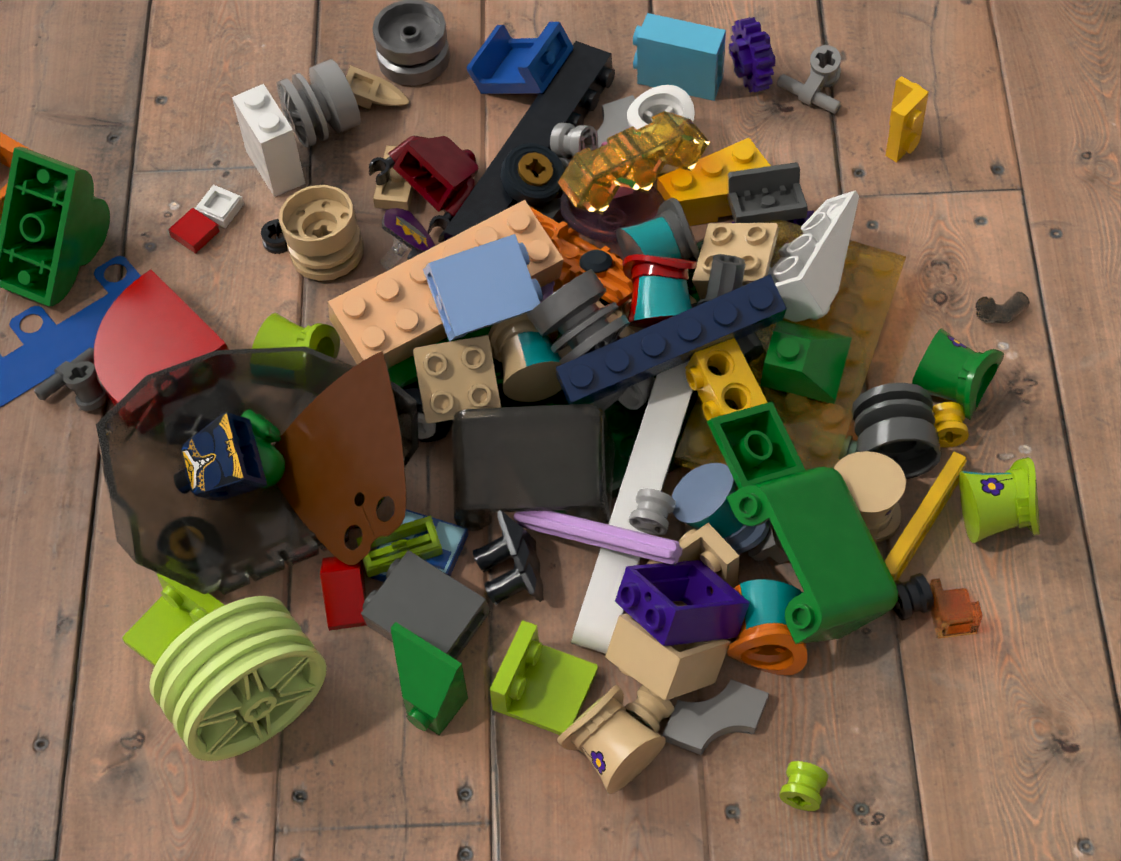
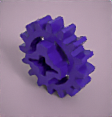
[729,17,776,93]

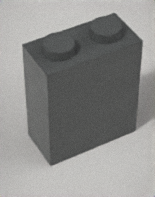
[361,550,490,659]

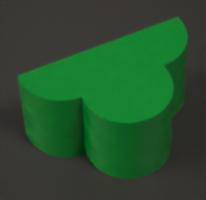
[0,147,110,307]

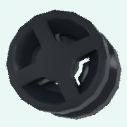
[893,573,935,621]

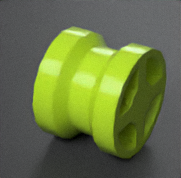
[779,761,829,811]

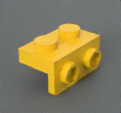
[885,76,929,163]

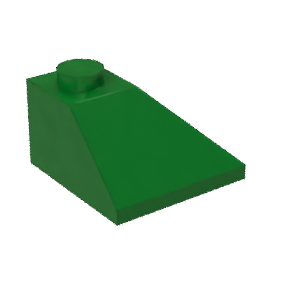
[760,320,852,404]
[707,402,805,489]
[391,622,468,736]

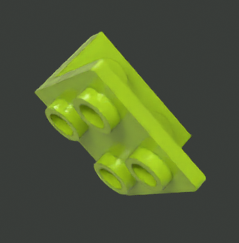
[122,563,224,666]
[489,620,598,735]

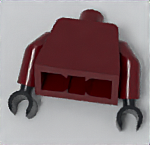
[369,136,479,242]

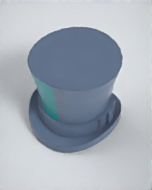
[672,463,770,554]

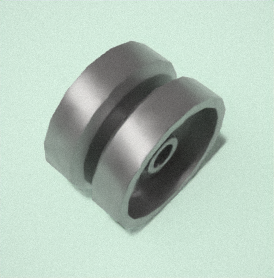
[372,0,450,86]

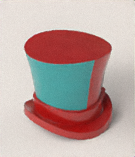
[622,254,697,328]

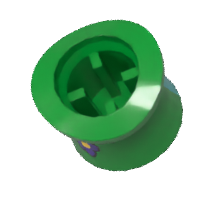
[912,328,1004,420]

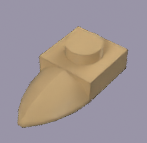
[346,65,409,109]

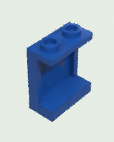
[467,22,574,94]

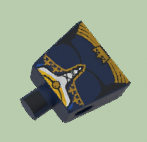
[173,412,267,501]

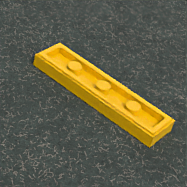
[885,451,967,581]

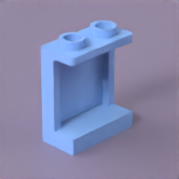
[423,234,543,342]

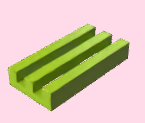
[356,515,443,577]

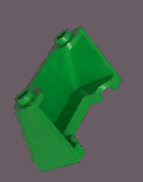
[726,467,898,644]

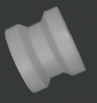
[629,488,676,535]

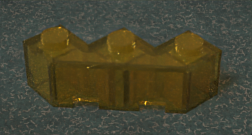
[558,111,710,214]

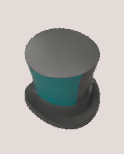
[616,198,700,262]

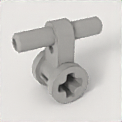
[777,45,841,114]

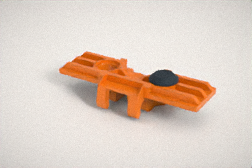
[529,206,633,307]

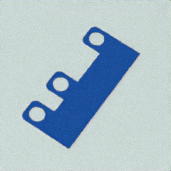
[0,256,141,407]

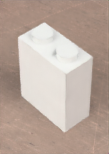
[232,84,305,197]

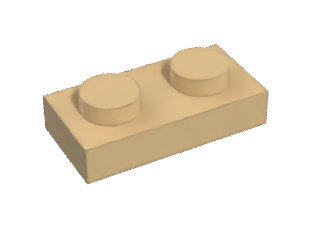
[373,145,414,211]

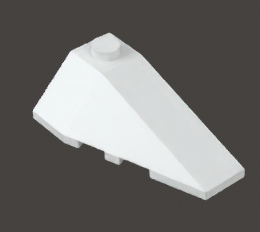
[768,190,859,322]

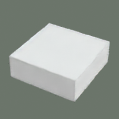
[195,185,244,229]

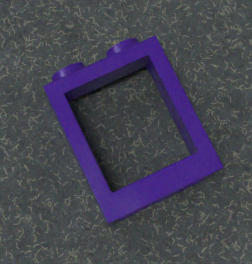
[615,560,750,646]

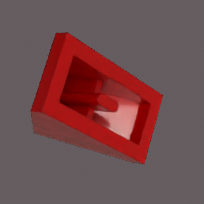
[320,556,367,631]

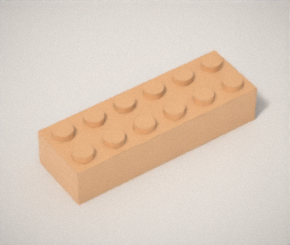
[328,200,564,369]

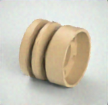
[279,185,364,281]

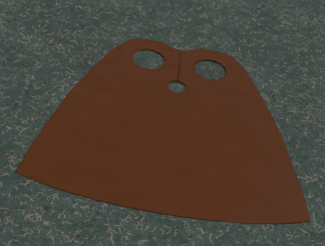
[274,351,407,565]

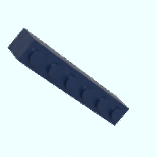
[556,274,787,411]

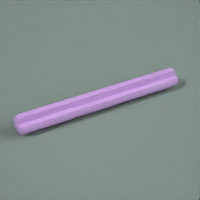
[514,504,683,565]

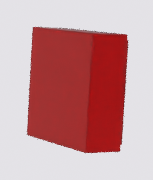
[168,208,220,254]

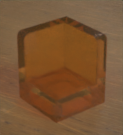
[930,578,983,639]

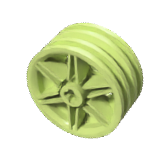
[149,596,327,761]

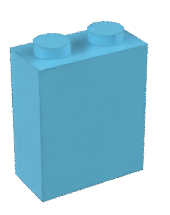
[633,13,726,101]

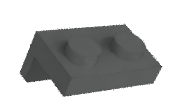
[727,162,808,223]

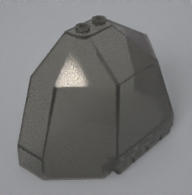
[96,346,419,595]

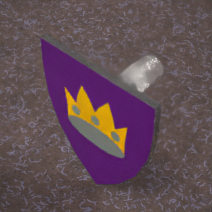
[380,208,435,270]

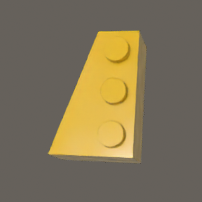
[657,138,771,226]

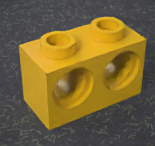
[685,338,768,421]

